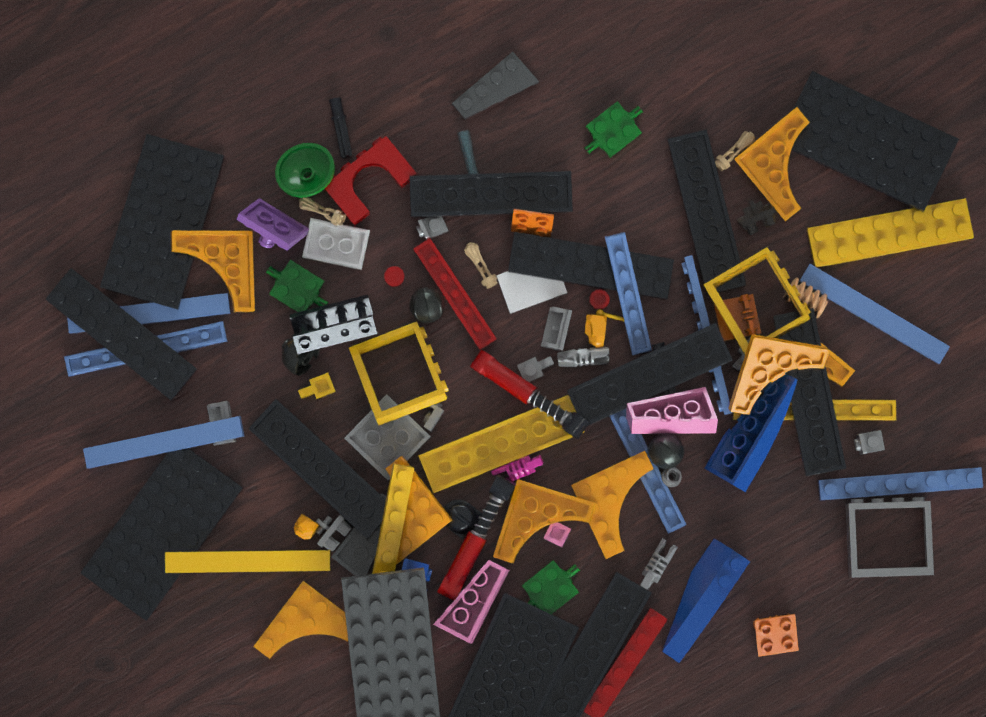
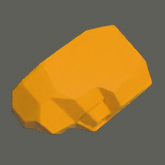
[585,315,607,348]
[294,514,320,540]

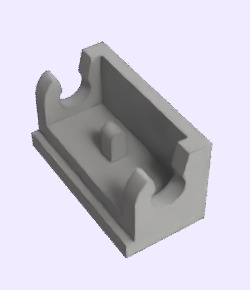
[541,306,572,352]
[207,401,236,446]

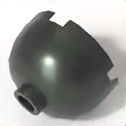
[282,337,320,376]

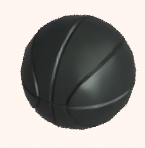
[409,287,445,323]
[648,433,684,469]

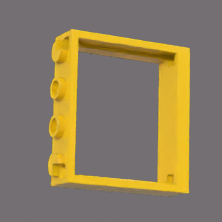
[704,247,811,354]
[349,321,449,426]

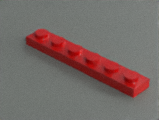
[413,238,497,350]
[584,608,668,717]

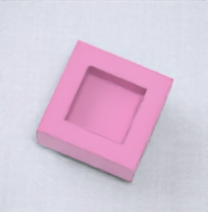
[544,522,571,547]

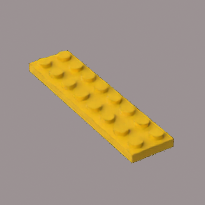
[807,198,974,268]
[418,395,585,493]

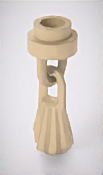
[715,131,755,171]
[299,197,346,226]
[464,242,498,289]

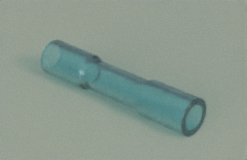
[457,130,479,174]

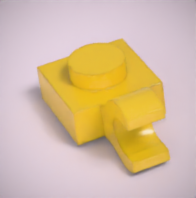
[298,373,335,399]

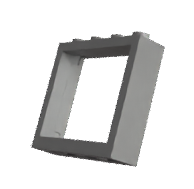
[846,497,934,578]

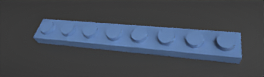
[681,255,732,415]
[818,467,983,501]

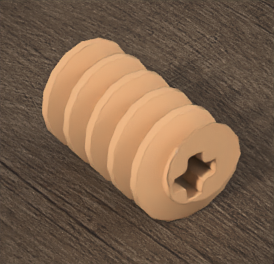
[783,277,829,319]

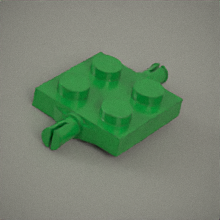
[584,101,643,158]
[266,260,329,312]
[522,560,580,614]

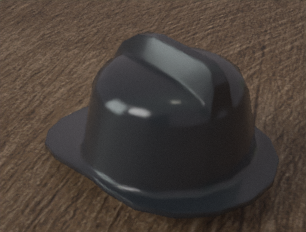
[444,500,487,540]

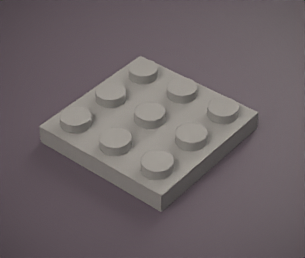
[344,394,431,481]

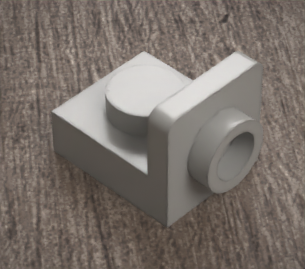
[416,216,448,240]
[423,403,444,432]
[854,430,885,455]

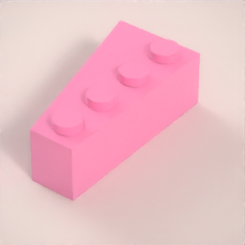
[626,387,718,434]
[433,560,510,644]

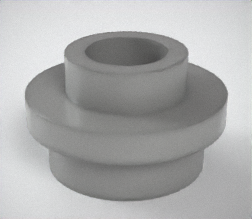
[662,467,682,487]

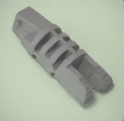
[557,347,610,367]
[640,538,678,590]

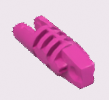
[491,455,544,481]

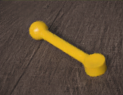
[596,309,624,322]

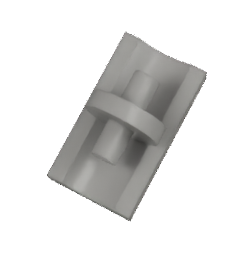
[315,515,352,551]

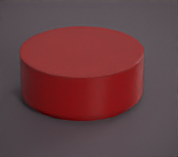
[384,266,405,287]
[589,289,610,310]

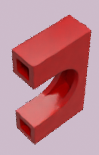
[324,136,417,226]

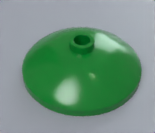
[275,143,335,198]

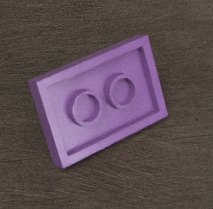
[237,198,309,250]

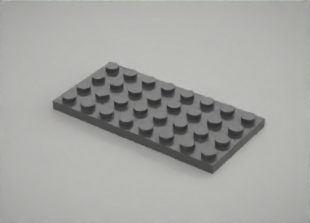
[341,567,440,717]

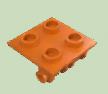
[511,209,554,237]
[713,294,761,341]
[753,613,799,657]

